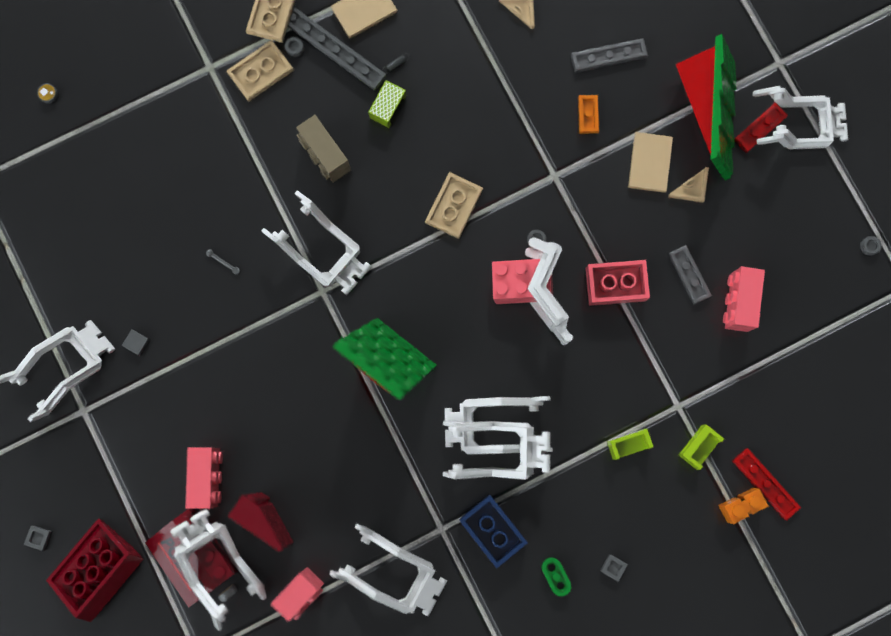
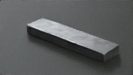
[571,38,648,73]

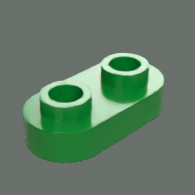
[542,557,571,596]

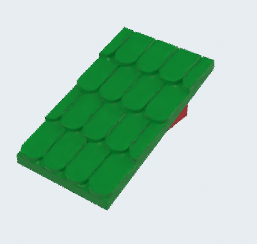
[676,34,737,180]
[333,318,437,400]

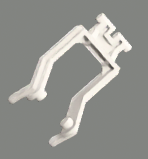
[753,86,848,149]
[262,191,371,295]
[525,238,573,346]
[0,320,115,422]
[444,396,553,454]
[443,421,550,479]
[170,509,267,631]
[329,524,447,616]

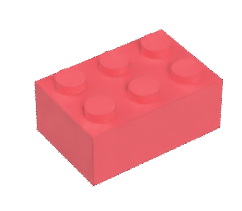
[492,259,553,304]
[585,260,650,306]
[723,267,765,332]
[186,448,223,509]
[271,567,324,622]

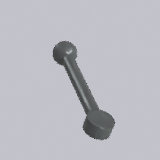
[206,249,240,275]

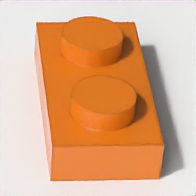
[578,95,599,134]

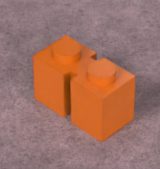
[718,488,768,524]

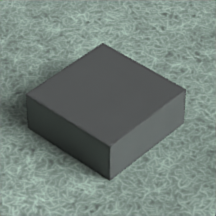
[122,329,150,356]
[24,525,52,551]
[600,554,628,582]

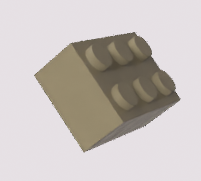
[296,115,351,183]

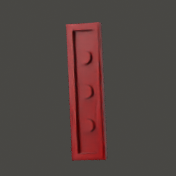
[732,448,801,520]

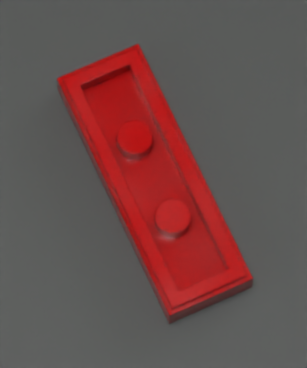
[734,102,788,153]

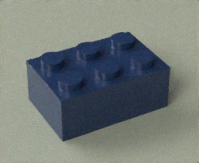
[459,495,528,568]

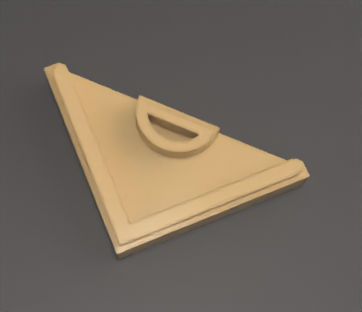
[499,0,535,29]
[669,167,709,202]

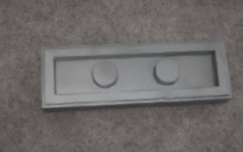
[668,245,712,305]

